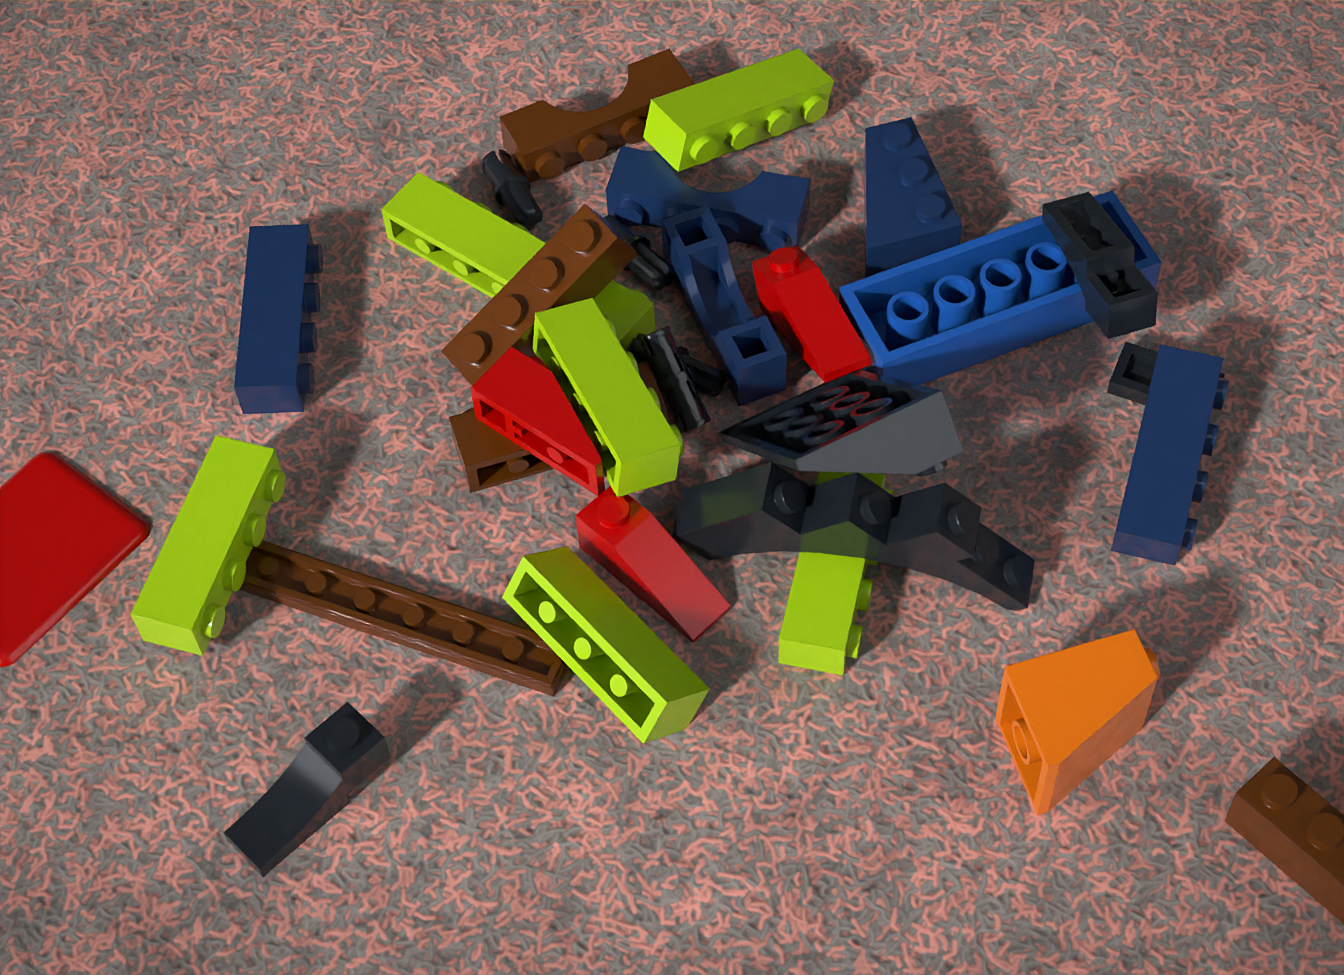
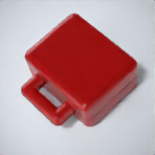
[0,451,151,667]

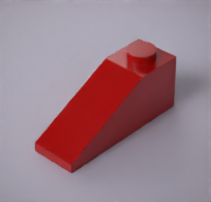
[752,245,872,383]
[470,346,605,496]
[575,485,731,643]

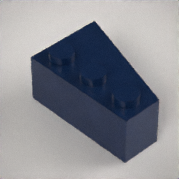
[863,117,962,278]

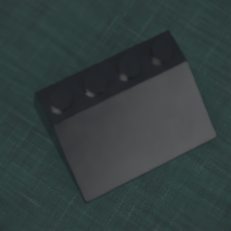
[719,370,964,477]

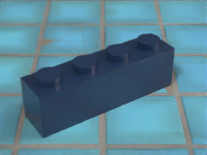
[234,224,323,414]
[1111,344,1229,566]

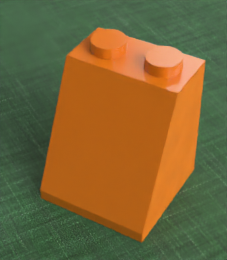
[995,629,1160,815]

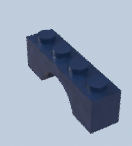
[606,146,810,252]
[661,206,787,406]

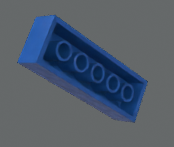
[839,190,1162,385]

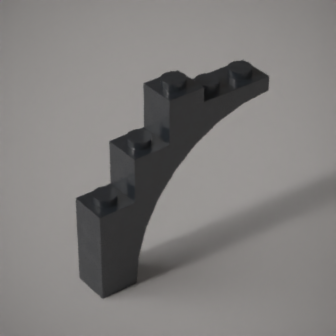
[672,462,1035,611]

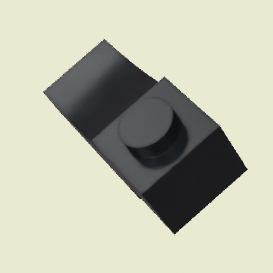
[1042,192,1158,339]
[223,702,391,877]

